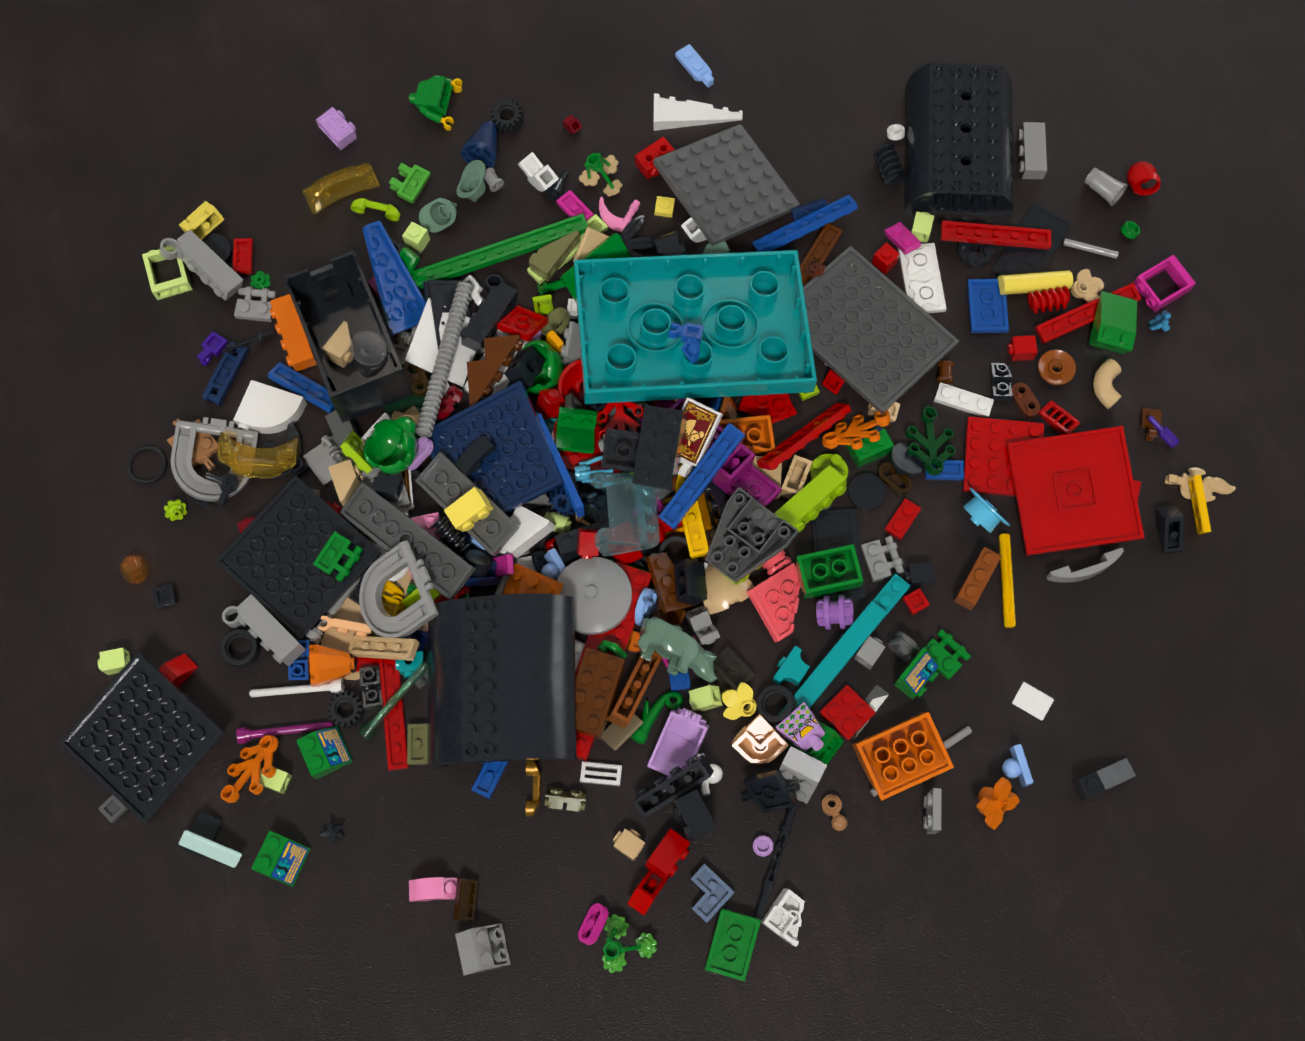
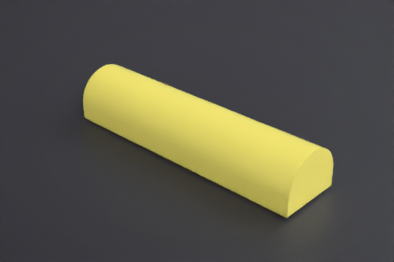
[997,270,1073,295]

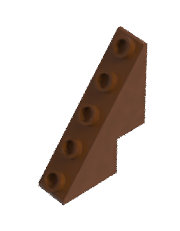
[467,335,524,407]

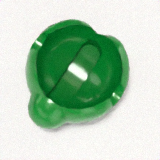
[514,340,563,395]
[363,417,417,474]

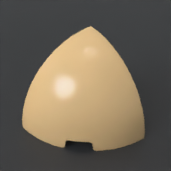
[703,563,754,615]

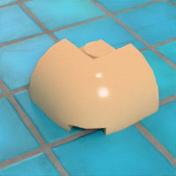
[732,714,789,764]

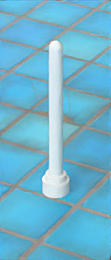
[249,678,345,697]

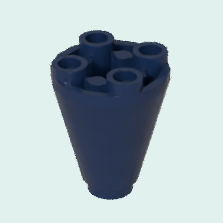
[460,121,497,169]

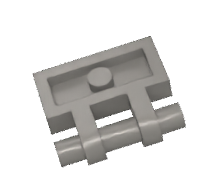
[234,286,277,322]
[860,536,904,582]

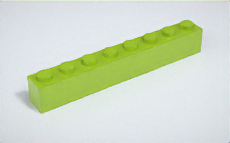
[721,465,846,586]

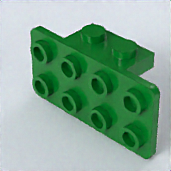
[562,233,631,302]

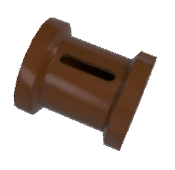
[937,360,954,384]

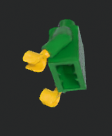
[409,75,462,131]

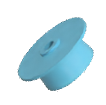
[963,488,1010,533]

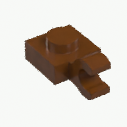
[1140,408,1162,442]

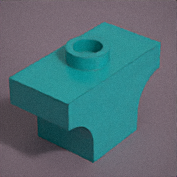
[773,645,810,686]

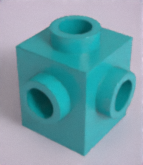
[395,651,425,678]

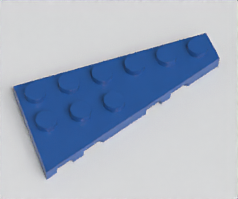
[362,220,426,337]

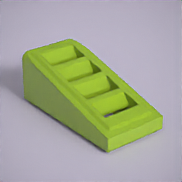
[533,295,553,315]

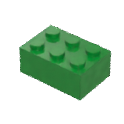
[795,544,863,599]

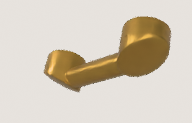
[525,760,541,817]

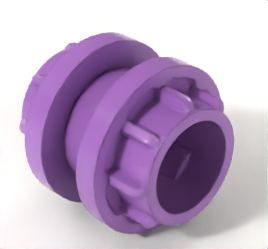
[816,595,854,630]

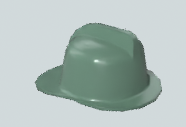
[456,160,486,202]
[419,198,457,233]

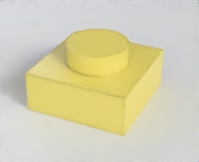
[654,196,675,218]

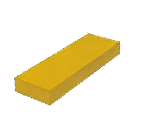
[1188,475,1211,534]

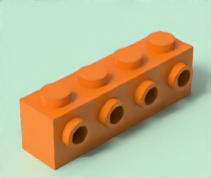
[269,294,317,372]

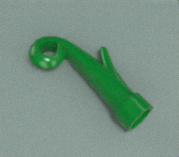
[630,691,683,745]

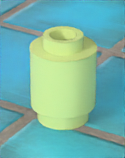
[544,511,572,534]

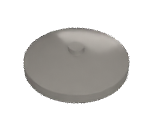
[557,557,632,635]

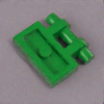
[313,531,363,582]
[924,629,971,680]

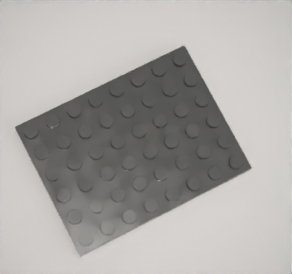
[803,246,959,414]

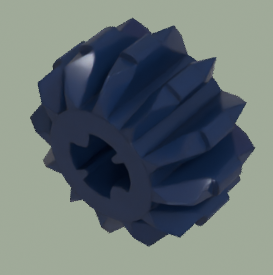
[548,485,582,517]

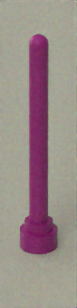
[236,721,334,744]

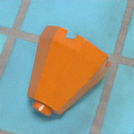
[309,645,354,687]

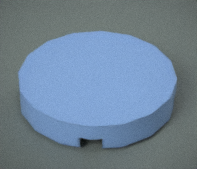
[635,588,657,626]

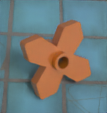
[976,777,1020,830]

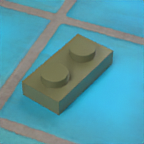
[407,724,427,765]

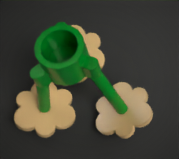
[579,153,623,196]

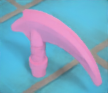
[599,197,640,233]

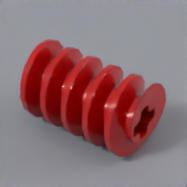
[1027,286,1070,314]

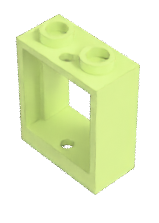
[142,246,193,300]

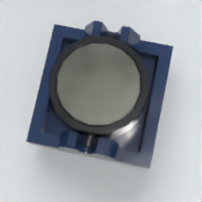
[461,549,500,587]

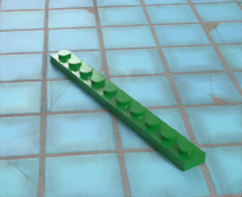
[411,214,588,289]

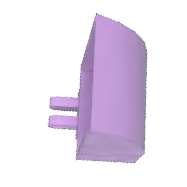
[647,708,710,776]

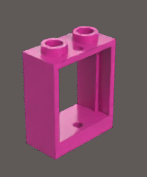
[1134,255,1196,312]

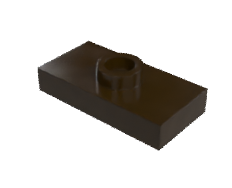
[453,878,478,922]

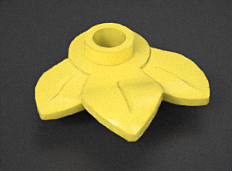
[722,682,756,720]

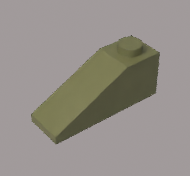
[529,230,580,281]

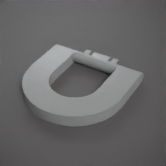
[171,417,258,502]
[359,541,439,638]

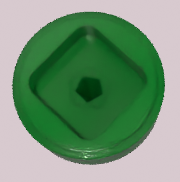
[1121,221,1140,239]

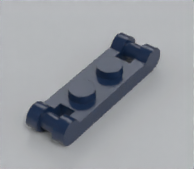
[202,341,250,406]

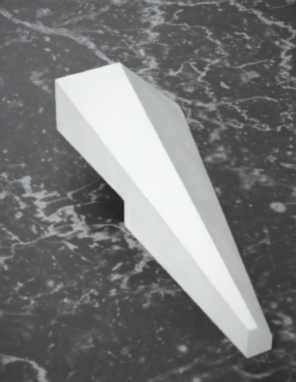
[654,94,743,131]

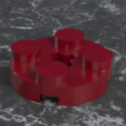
[436,384,463,420]

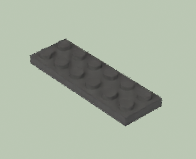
[415,452,520,557]

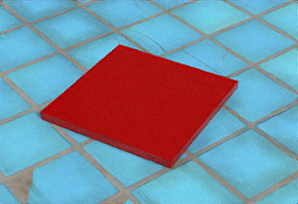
[1007,426,1145,556]

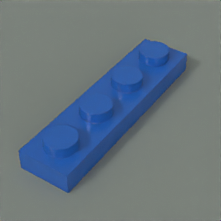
[268,362,335,413]

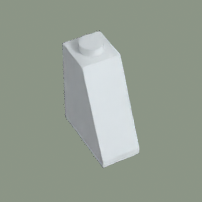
[499,506,556,558]

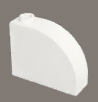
[233,380,307,434]

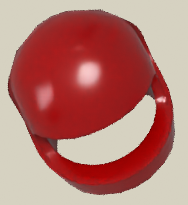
[1126,161,1161,196]

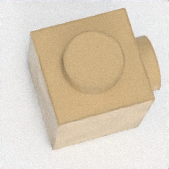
[613,829,645,861]

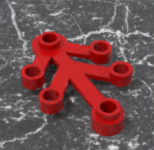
[597,402,644,440]

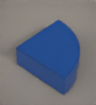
[681,335,700,363]

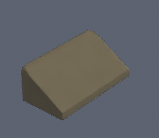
[601,714,643,750]

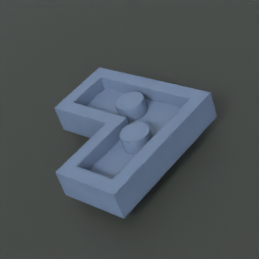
[690,864,734,923]

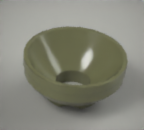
[541,307,570,337]

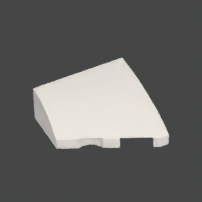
[761,888,805,947]

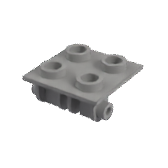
[302,435,355,486]

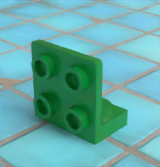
[556,407,597,454]
[786,721,844,765]

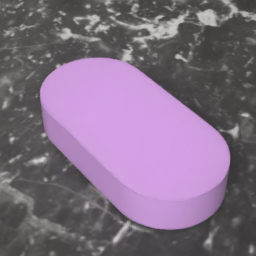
[407,437,433,470]

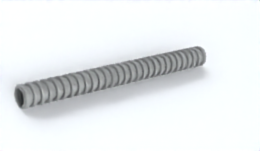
[416,282,473,437]

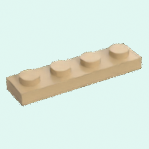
[347,636,419,661]

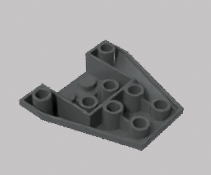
[705,487,799,583]

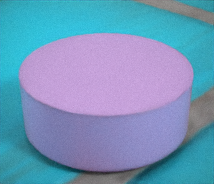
[753,836,773,857]

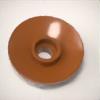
[1038,350,1076,385]

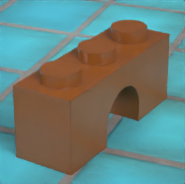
[954,547,1002,611]

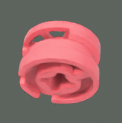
[762,550,792,576]

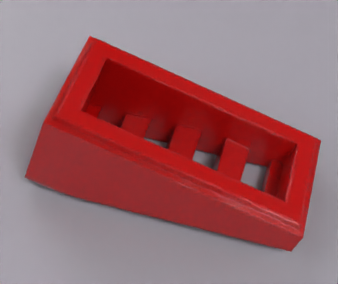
[1038,400,1081,435]

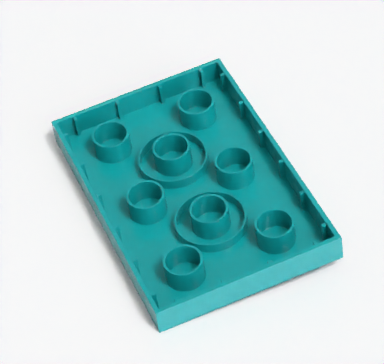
[574,250,817,404]

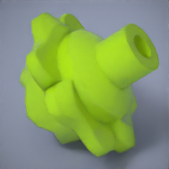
[164,499,187,521]

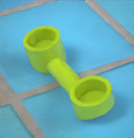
[350,198,400,221]

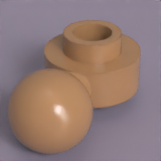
[822,794,848,831]

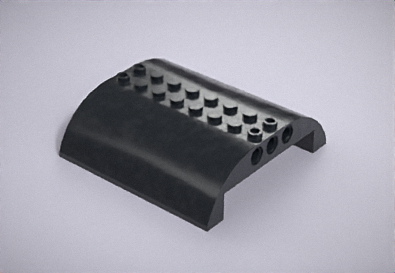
[427,593,577,768]

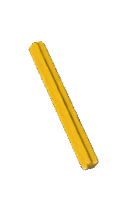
[999,534,1016,628]

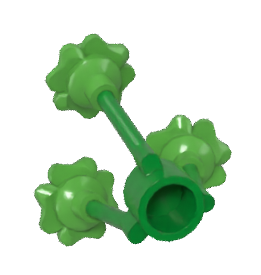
[602,914,657,973]

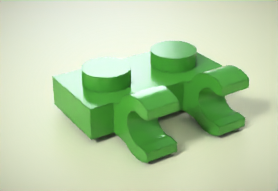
[389,163,431,204]

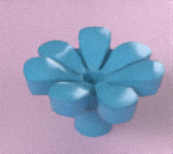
[1148,310,1171,332]

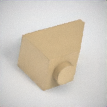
[322,321,354,368]

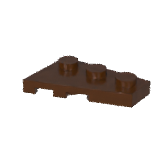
[646,552,700,614]

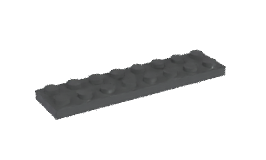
[340,482,475,600]

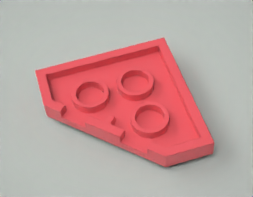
[746,563,801,642]

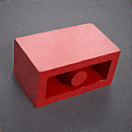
[645,828,690,880]

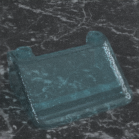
[589,472,660,556]

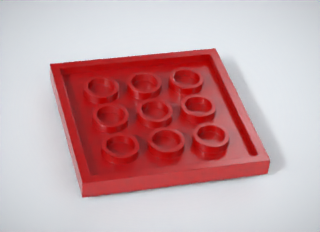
[962,417,1044,497]

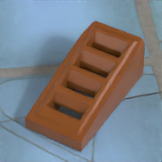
[720,397,738,420]

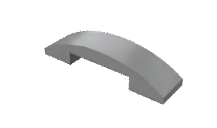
[1046,548,1124,583]

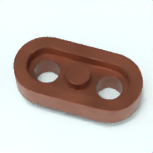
[1012,383,1040,418]

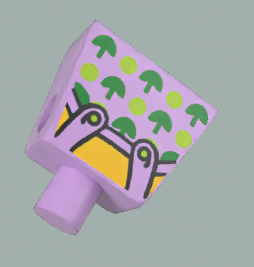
[776,702,825,752]

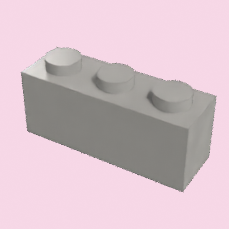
[1017,122,1047,180]

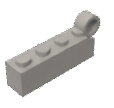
[159,230,243,301]
[222,594,306,667]

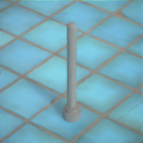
[305,579,359,645]

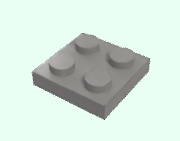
[923,788,941,834]

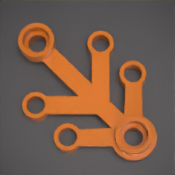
[822,410,891,450]
[220,735,279,803]

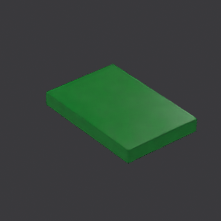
[705,908,761,982]

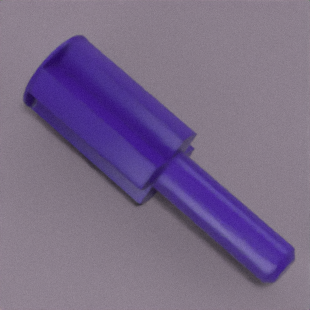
[1148,416,1180,448]

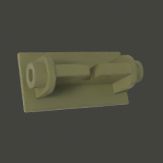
[545,788,587,812]

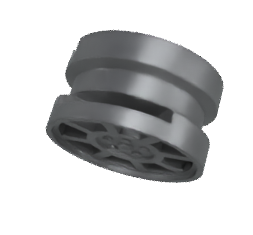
[888,632,920,662]

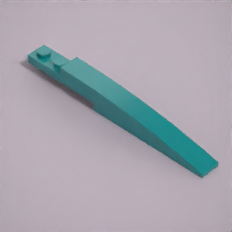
[773,574,911,727]

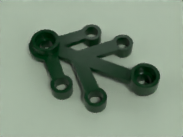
[905,406,956,476]

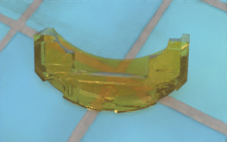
[302,163,380,215]
[218,432,298,479]

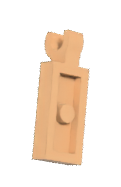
[318,616,374,637]

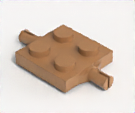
[167,419,221,471]

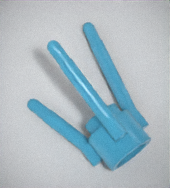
[574,456,621,485]

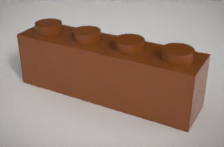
[607,651,662,729]

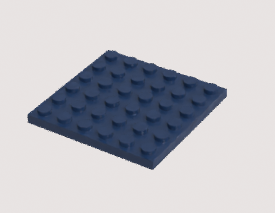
[426,381,564,534]

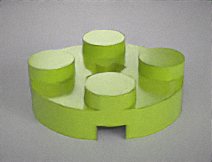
[810,454,848,481]

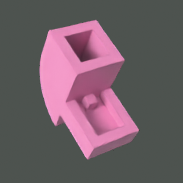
[409,877,457,902]

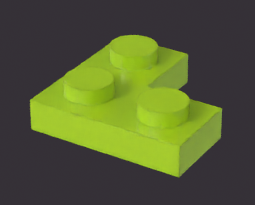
[340,430,374,474]

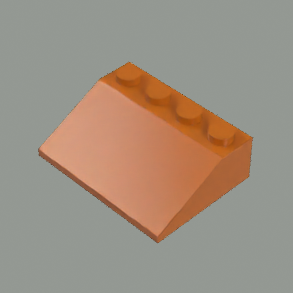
[852,712,954,801]

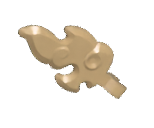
[1164,468,1236,502]

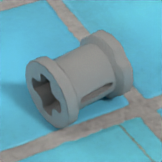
[483,167,504,192]

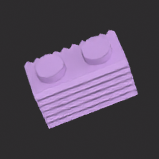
[316,107,357,150]

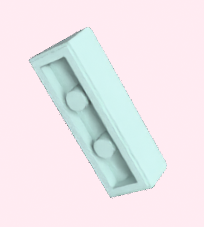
[179,830,242,867]

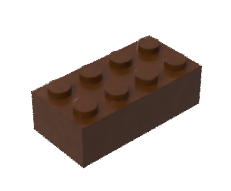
[575,648,626,740]

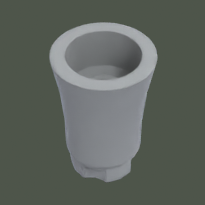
[1085,168,1128,206]

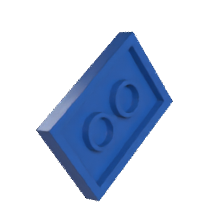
[967,279,1009,333]

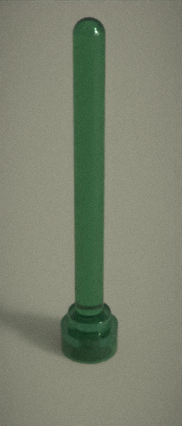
[358,662,428,740]

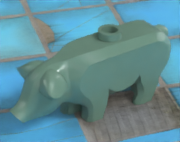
[637,617,718,683]

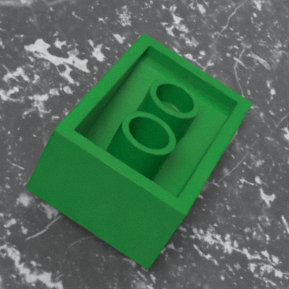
[1089,291,1137,354]

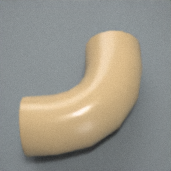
[1093,358,1122,409]

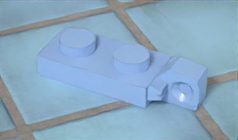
[675,44,714,88]

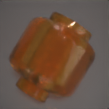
[120,555,149,584]

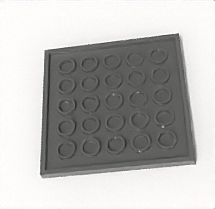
[653,124,800,246]

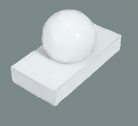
[696,753,723,797]

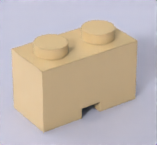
[780,455,813,499]

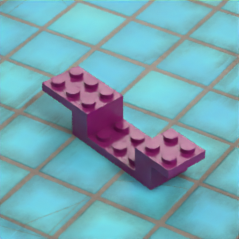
[640,399,782,508]

